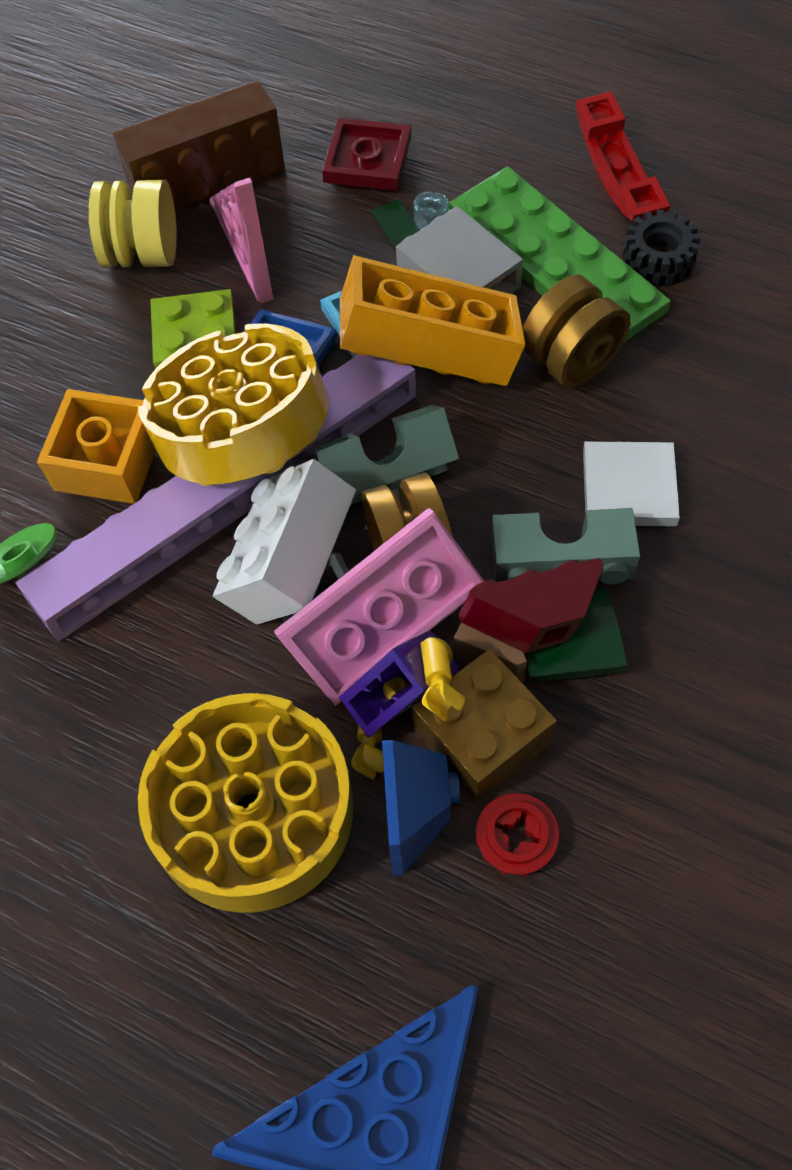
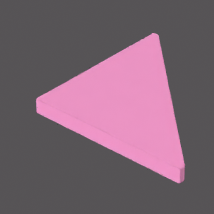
[209,178,274,304]

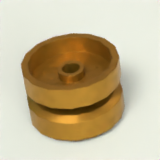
[522,274,631,389]
[361,472,453,551]

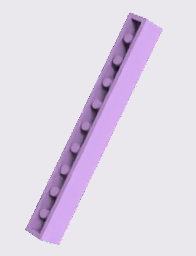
[15,354,416,642]

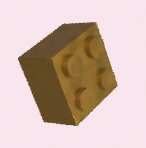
[412,649,557,803]

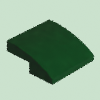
[523,587,627,683]

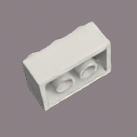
[212,459,356,625]

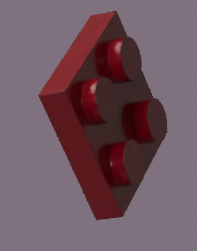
[322,118,411,191]

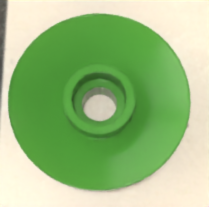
[0,523,58,584]

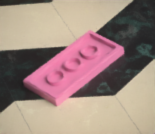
[274,508,484,706]

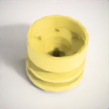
[89,180,177,268]

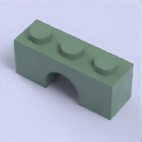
[309,405,459,505]
[491,508,640,584]

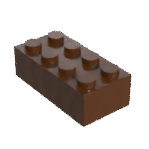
[112,80,285,211]

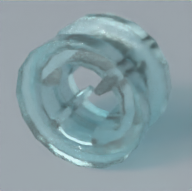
[413,191,448,229]

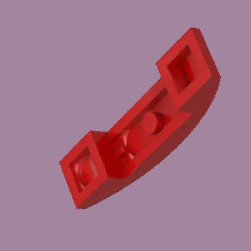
[575,91,670,221]

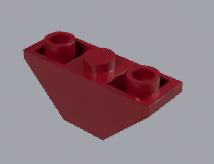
[458,558,604,653]

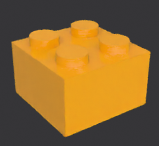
[37,389,156,504]

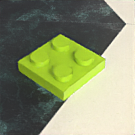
[150,289,236,369]

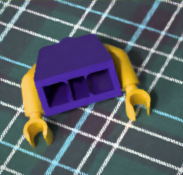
[339,631,465,780]

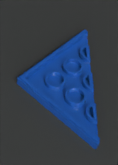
[211,985,479,1170]

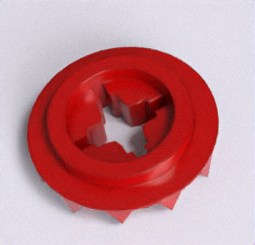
[476,793,559,877]

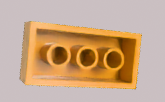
[340,255,525,386]

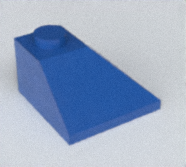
[382,740,460,876]

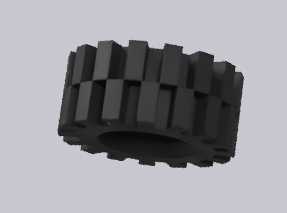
[623,210,701,287]

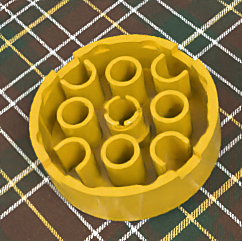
[138,324,329,486]
[138,693,354,913]

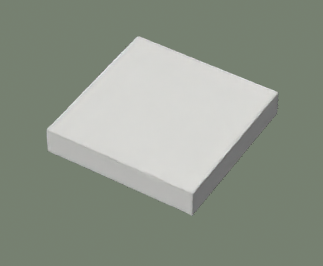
[583,441,680,526]

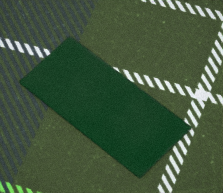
[370,200,420,250]

